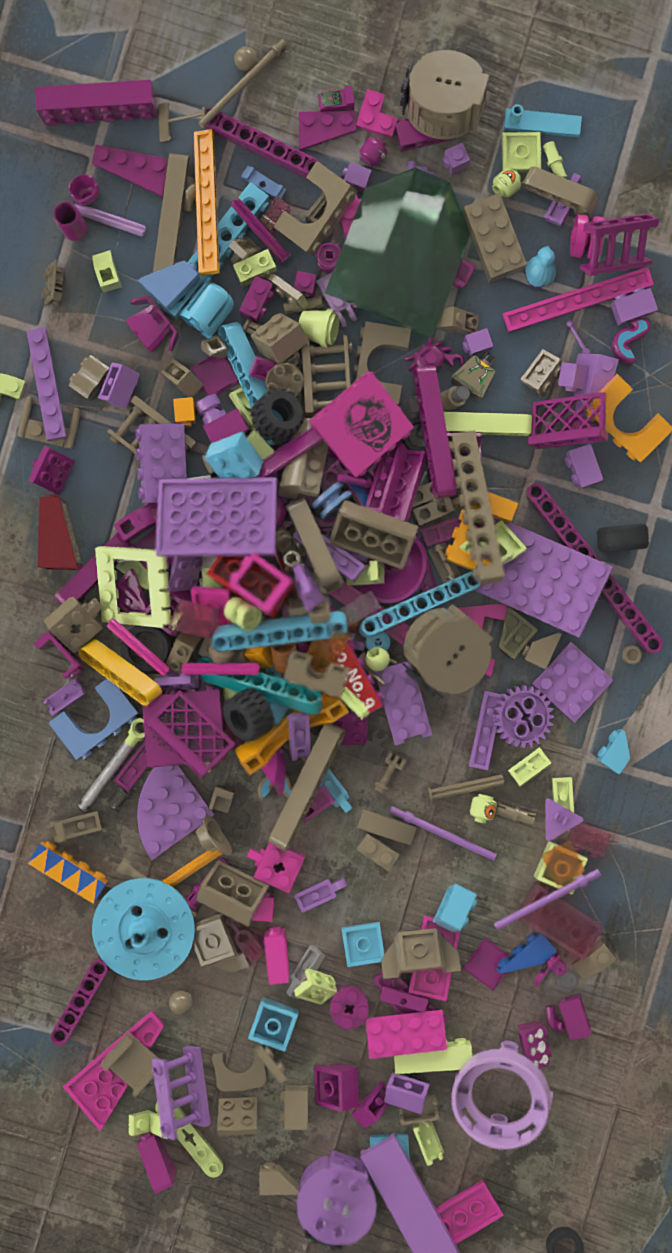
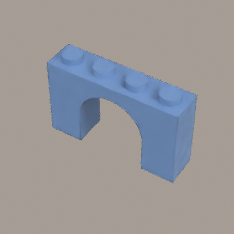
[49,679,140,760]

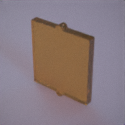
[541,840,585,886]

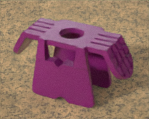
[126,296,179,352]

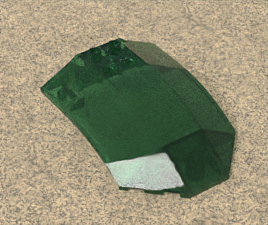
[325,167,471,338]

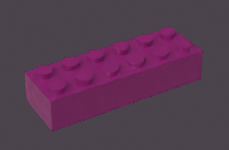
[35,80,157,126]

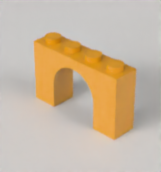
[585,374,672,463]
[445,489,518,571]

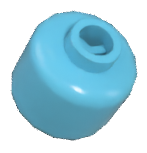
[365,631,391,651]

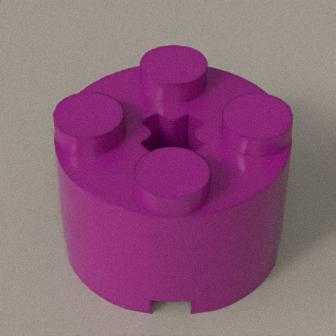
[330,985,369,1030]

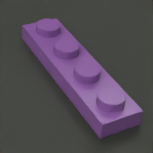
[292,530,366,583]
[468,691,503,770]

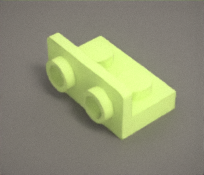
[294,968,337,1005]

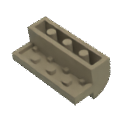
[277,418,329,500]

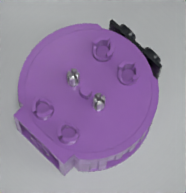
[297,1150,376,1251]

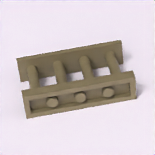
[302,335,353,418]
[107,395,198,454]

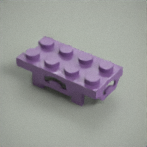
[374,662,432,745]

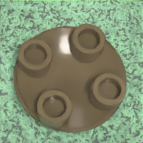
[265,363,304,398]

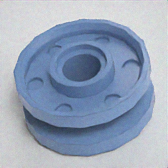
[311,481,353,520]

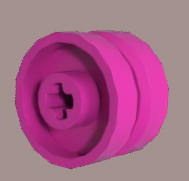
[570,214,605,259]

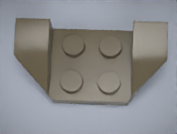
[193,904,250,973]
[381,928,461,979]

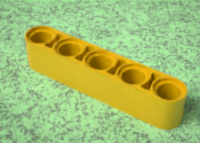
[78,639,162,706]

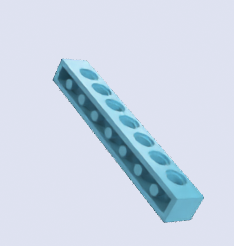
[157,182,270,321]

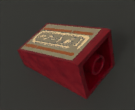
[37,494,83,570]

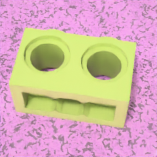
[233,249,277,288]

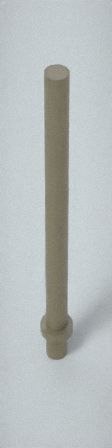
[198,39,287,128]

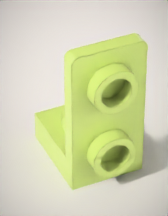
[346,561,384,586]
[129,1110,168,1139]

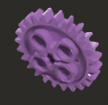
[492,685,554,748]

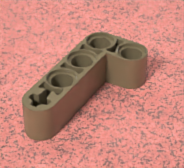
[522,166,599,221]

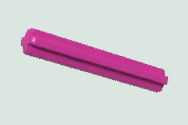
[107,619,170,676]
[182,663,259,675]

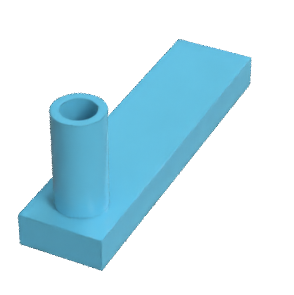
[504,104,582,138]

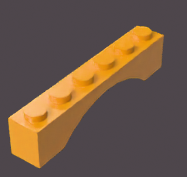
[235,692,349,775]

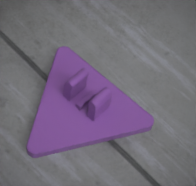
[545,798,583,841]

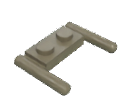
[17,396,82,449]

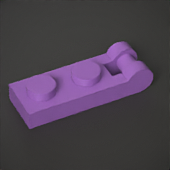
[288,712,311,761]

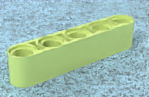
[444,412,532,436]

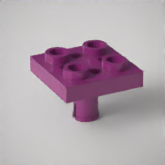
[28,446,75,495]

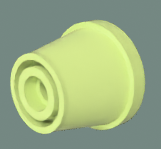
[299,309,339,348]

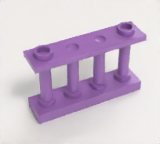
[152,1045,211,1140]

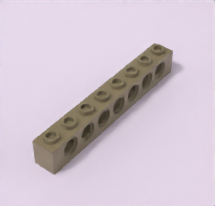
[449,431,505,586]

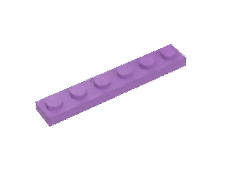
[26,327,67,442]

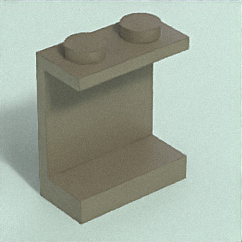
[101,1031,158,1097]

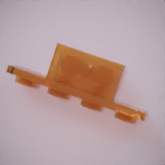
[303,631,351,691]

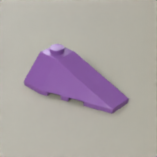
[574,353,619,428]

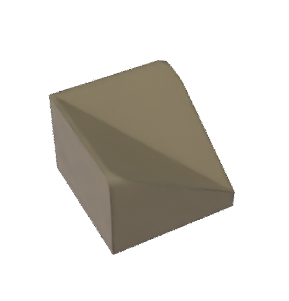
[201,335,228,358]

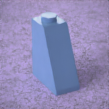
[138,260,200,312]

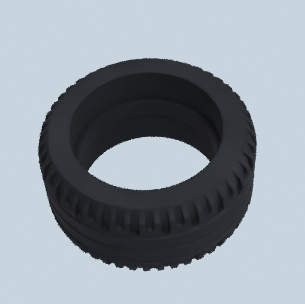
[597,524,649,552]
[121,625,173,674]

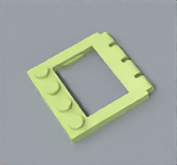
[95,546,172,628]

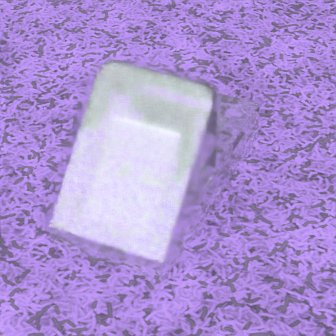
[338,591,381,627]

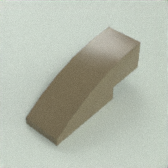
[357,808,417,845]

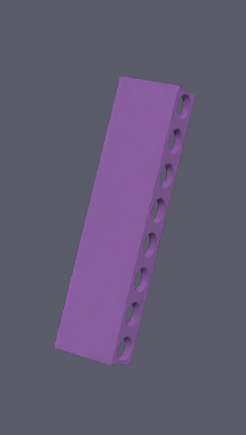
[360,1132,460,1253]

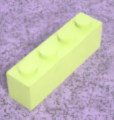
[394,1038,472,1074]

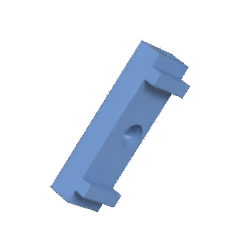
[241,166,287,203]

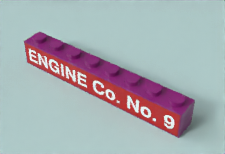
[290,569,384,714]

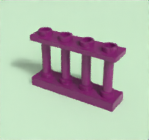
[580,213,659,276]

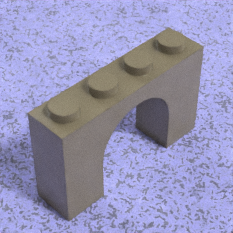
[274,161,358,256]
[352,321,411,406]

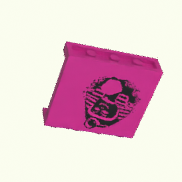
[308,372,414,478]

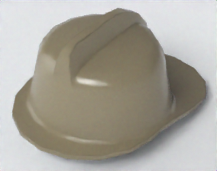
[196,815,232,856]

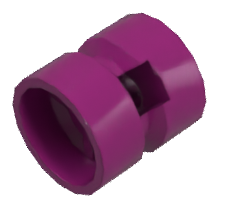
[317,243,342,274]

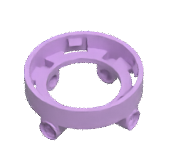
[452,1041,553,1149]

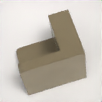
[209,785,235,813]

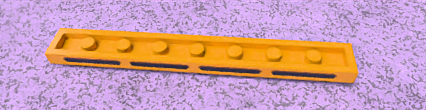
[194,129,220,276]

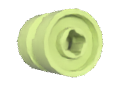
[224,597,262,631]

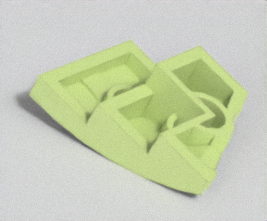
[460,520,527,565]

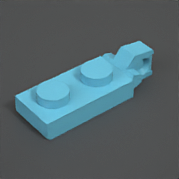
[320,769,352,813]

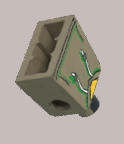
[451,352,496,402]

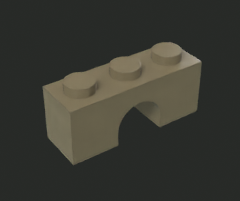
[284,651,350,697]

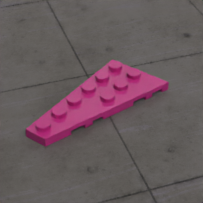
[63,1010,165,1131]

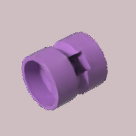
[195,394,226,425]

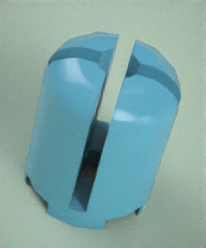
[180,282,234,339]

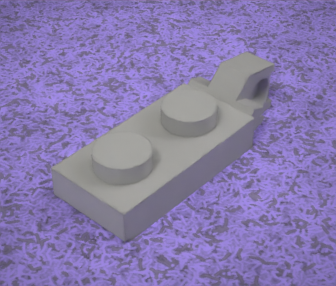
[286,945,326,999]

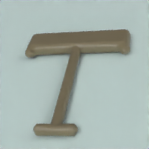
[158,101,205,142]

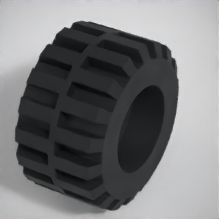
[251,388,305,443]
[223,688,274,743]

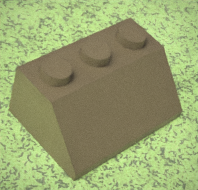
[197,860,269,926]

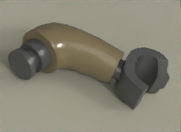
[400,386,470,420]

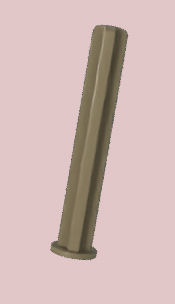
[428,775,504,803]

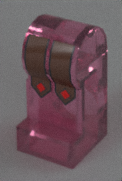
[259,196,291,235]

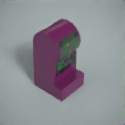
[318,86,355,111]

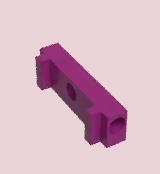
[379,986,428,1013]

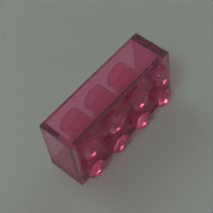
[517,882,604,960]

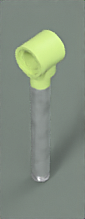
[78,717,145,811]

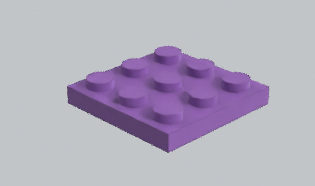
[531,642,613,723]

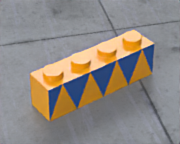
[28,841,108,904]

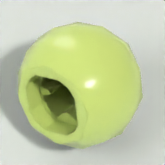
[365,647,390,672]

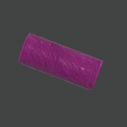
[53,201,87,241]

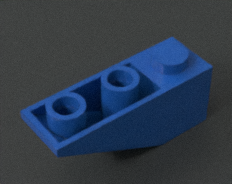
[495,931,557,974]

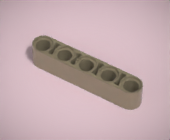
[287,497,342,588]

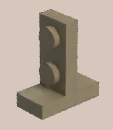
[49,811,102,843]

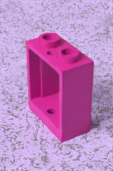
[229,553,292,615]
[264,926,290,985]

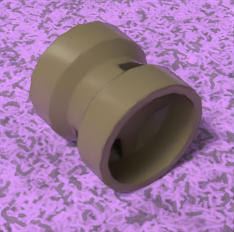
[275,527,295,553]

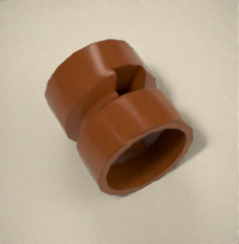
[271,642,297,673]

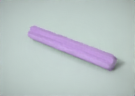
[75,203,146,236]

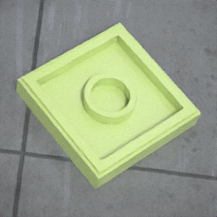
[502,132,541,172]

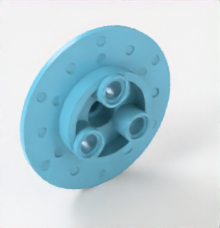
[92,878,195,980]

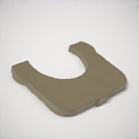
[212,1048,267,1092]

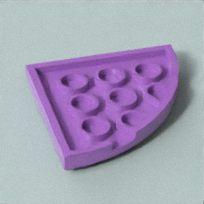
[137,765,215,860]

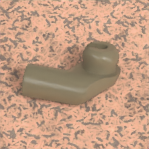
[183,183,196,211]

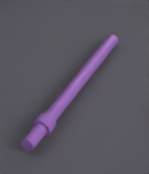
[389,806,497,861]
[494,869,601,930]

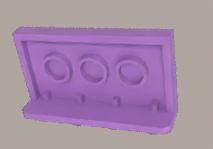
[136,424,187,503]

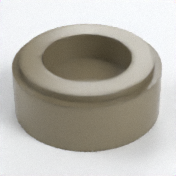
[622,645,642,664]

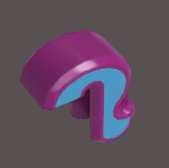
[611,318,650,365]

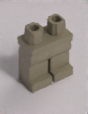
[411,482,460,527]

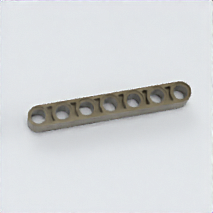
[153,153,190,273]
[269,723,345,851]

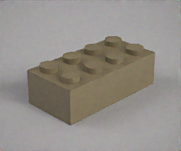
[462,193,527,284]
[329,500,418,569]

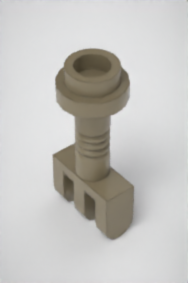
[374,750,407,794]

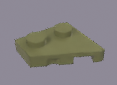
[498,607,538,660]

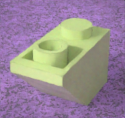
[92,250,122,293]

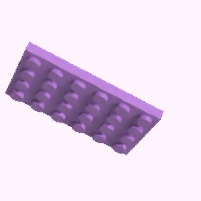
[156,478,277,557]
[475,522,613,638]

